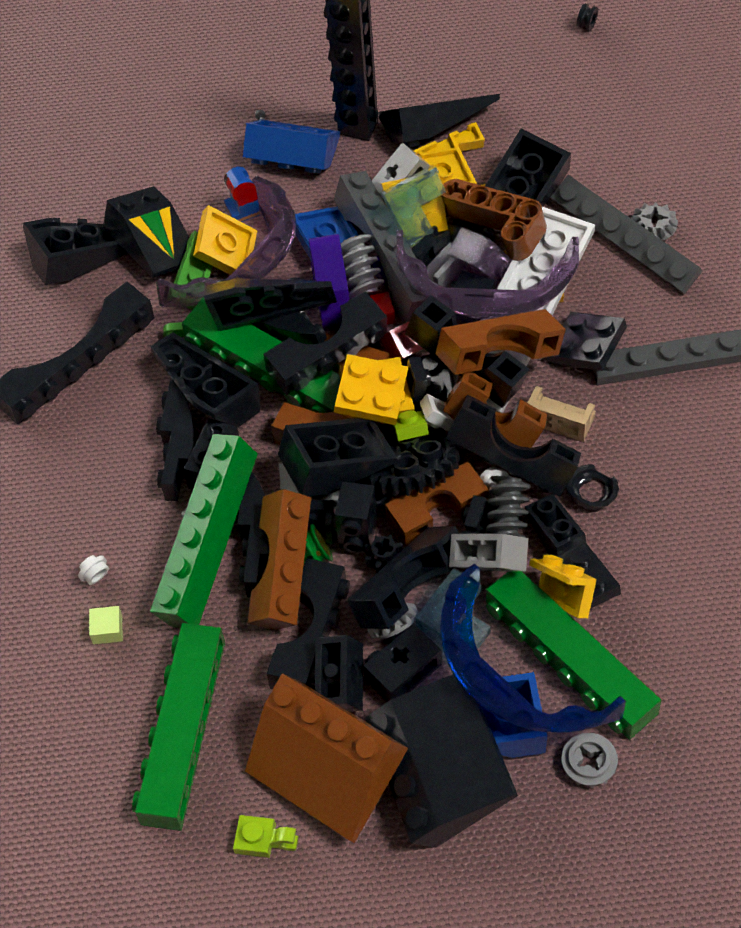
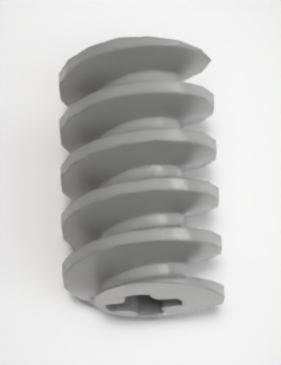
[341,234,385,299]

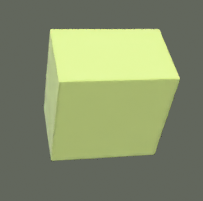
[89,606,123,644]

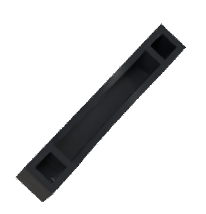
[0,281,155,425]

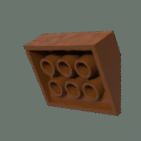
[245,673,408,843]

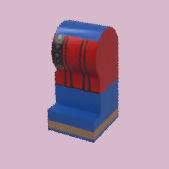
[224,167,261,222]

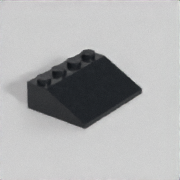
[365,670,518,848]

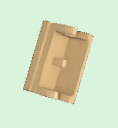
[527,386,596,442]

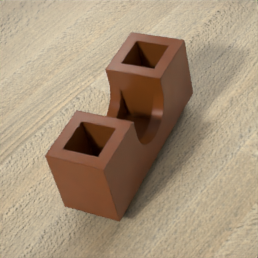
[443,372,547,448]
[385,461,488,547]

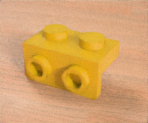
[529,555,597,618]

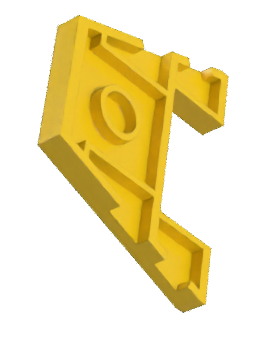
[413,122,486,186]

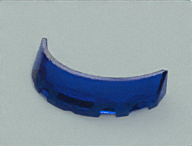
[440,564,626,732]

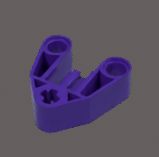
[309,234,350,332]

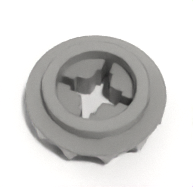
[631,202,678,240]
[368,603,418,639]
[561,733,618,788]

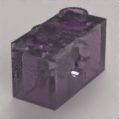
[447,227,512,286]

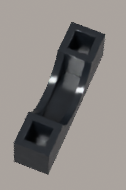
[264,291,387,395]
[405,295,530,408]
[446,394,581,497]
[347,526,459,629]
[267,558,350,689]

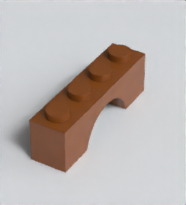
[436,309,566,375]
[247,489,311,630]

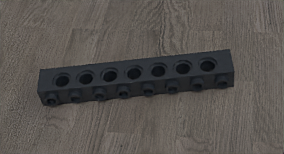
[324,0,378,141]

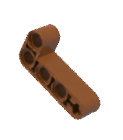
[440,179,547,261]

